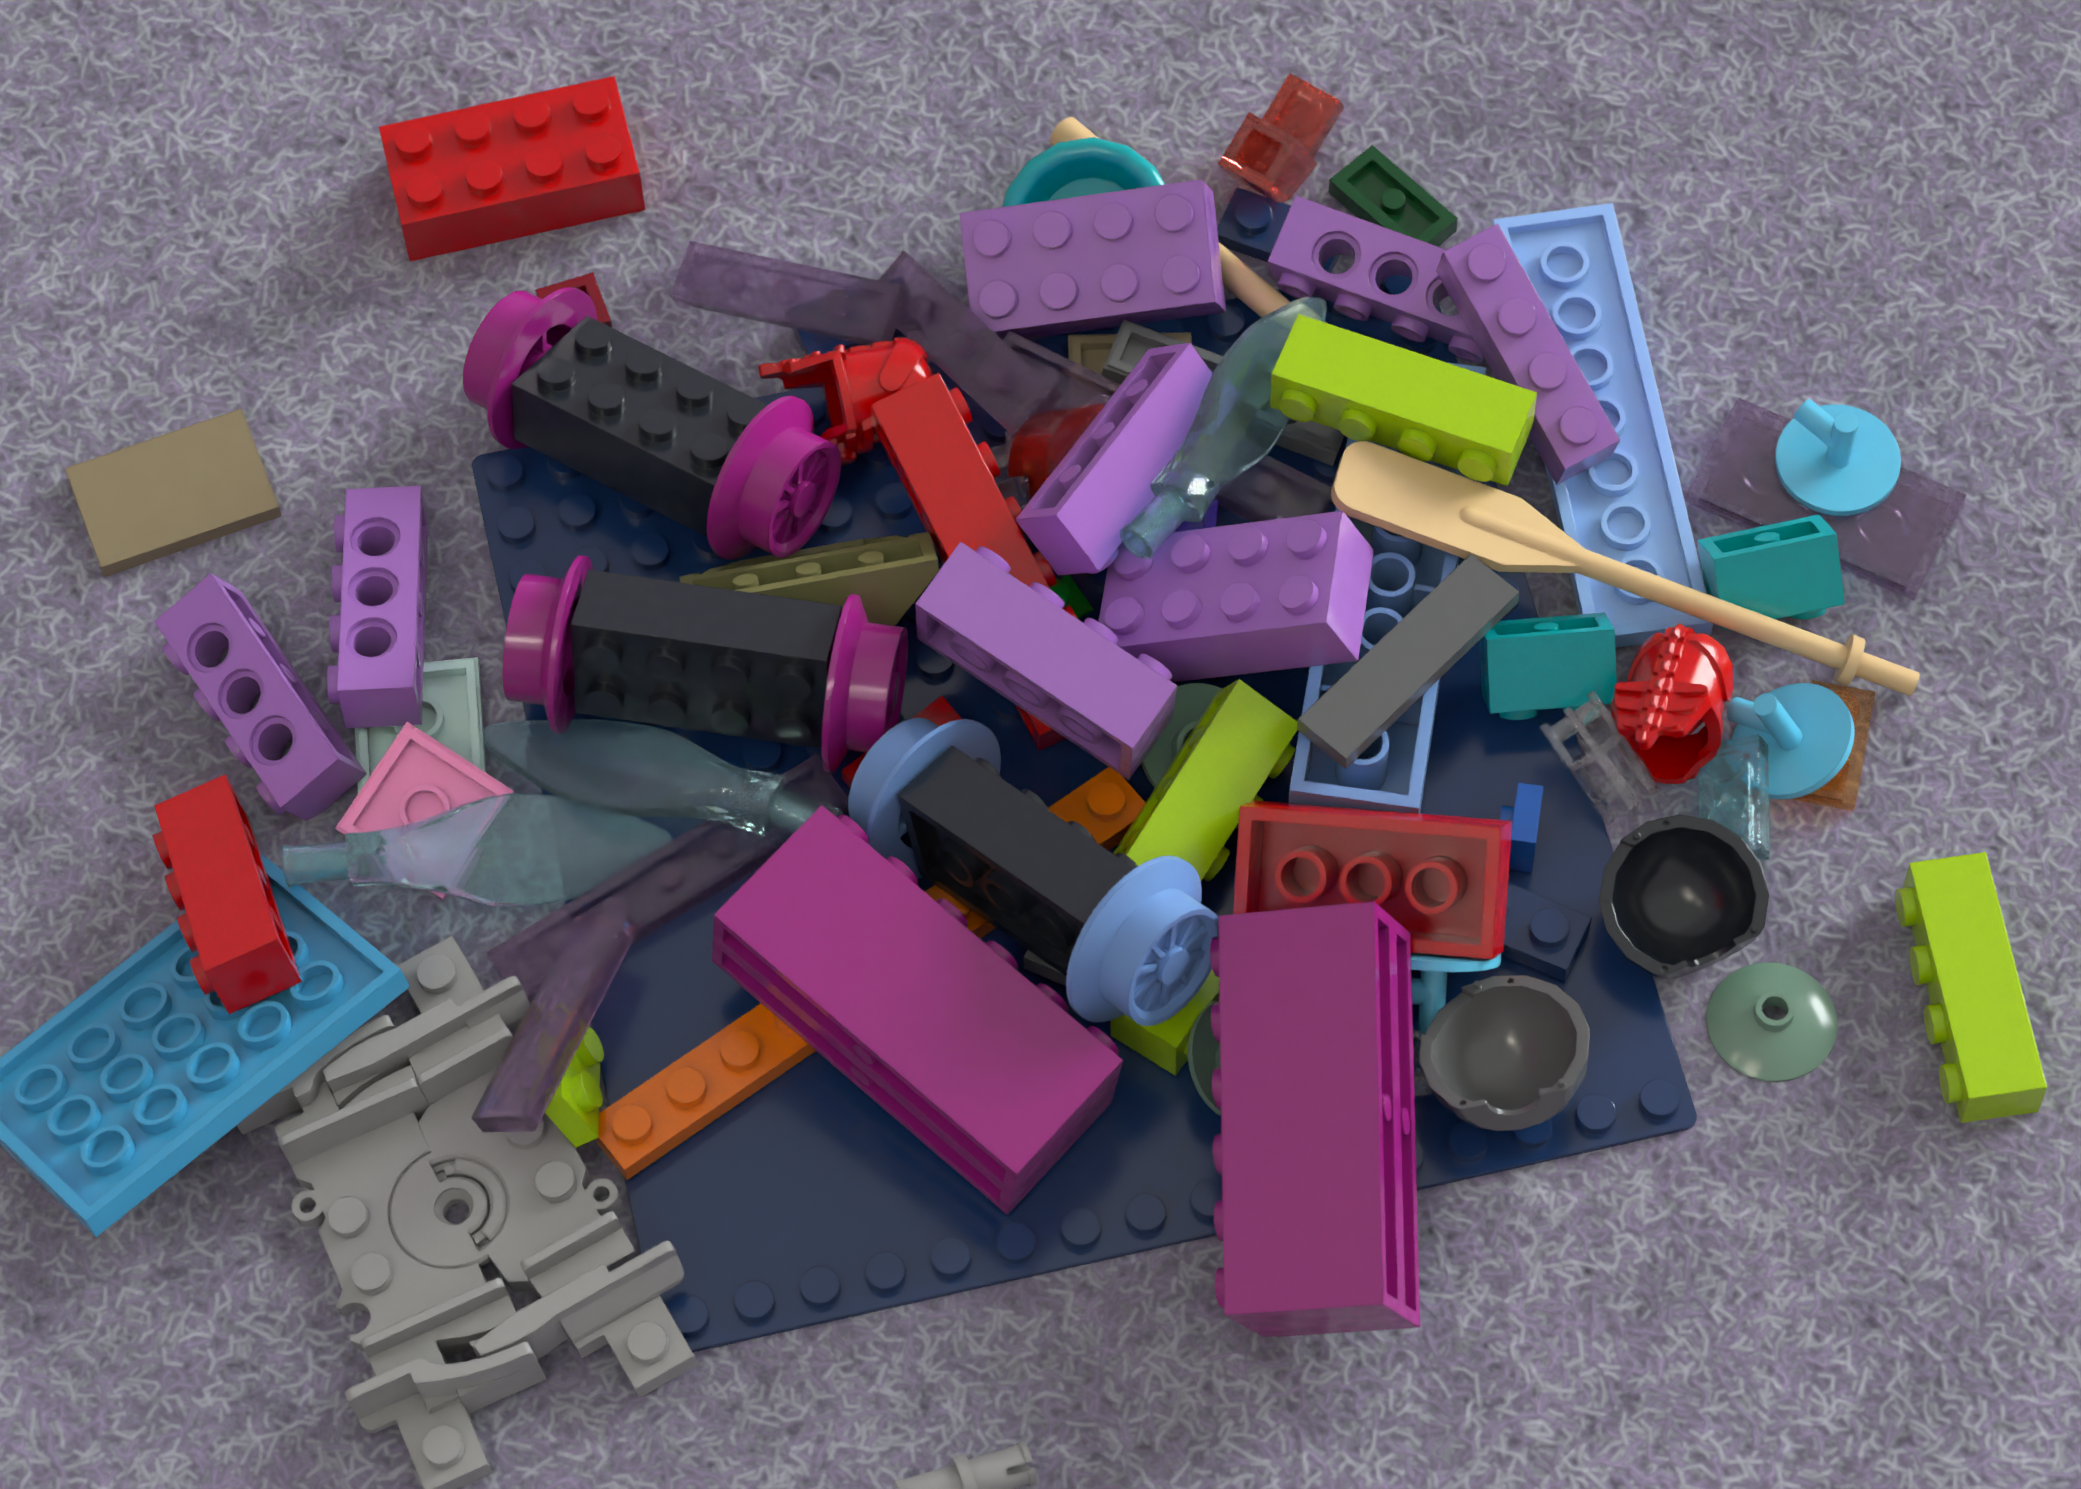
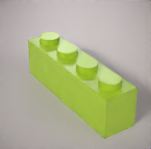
[1270,314,1537,486]
[1113,679,1298,882]
[1895,852,2047,1123]

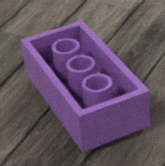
[959,179,1226,344]
[1099,511,1374,682]
[916,541,1177,780]

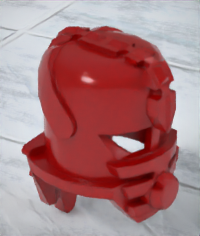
[758,338,933,466]
[1611,624,1733,784]

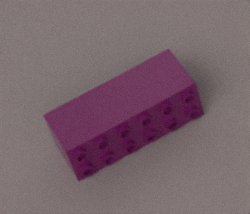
[712,805,1123,1215]
[1210,901,1420,1337]

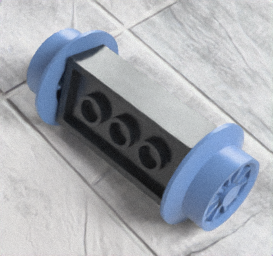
[848,718,1219,1026]

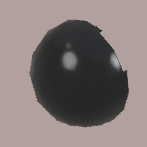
[1598,814,1769,979]

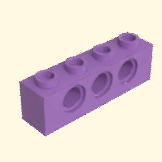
[1268,196,1485,363]
[327,486,428,728]
[154,573,367,821]

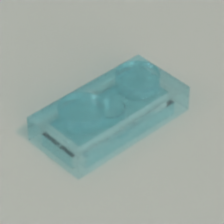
[1699,734,1770,861]

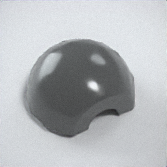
[1419,975,1590,1131]

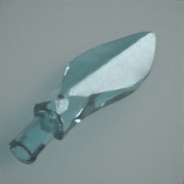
[1120,297,1326,559]
[483,719,842,836]
[282,793,675,908]

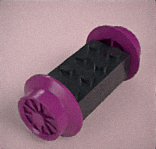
[463,287,841,560]
[502,555,908,774]

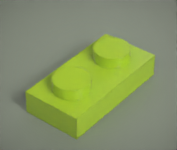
[539,1006,604,1148]

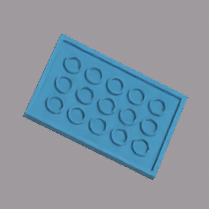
[0,854,410,1237]

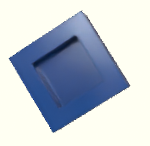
[1500,783,1544,873]

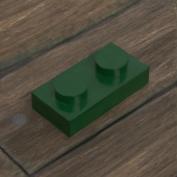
[1328,145,1458,247]

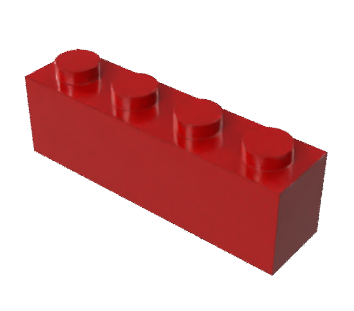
[152,774,302,1014]

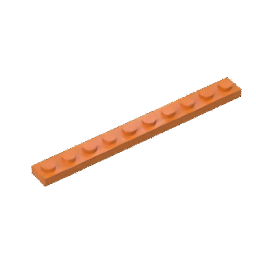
[594,767,1146,1180]

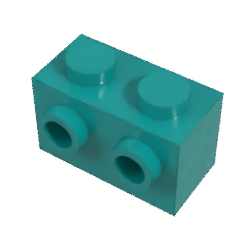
[1697,514,1845,632]
[1479,612,1617,720]

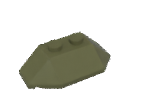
[679,532,939,626]

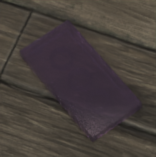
[1685,397,1966,601]

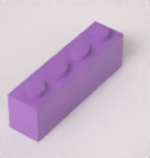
[1436,223,1620,485]
[1015,343,1231,575]

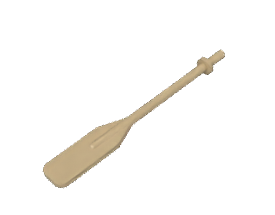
[1331,441,1920,696]

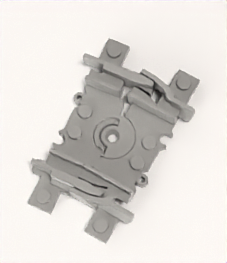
[237,935,698,1489]

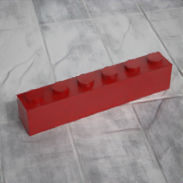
[871,373,1078,751]

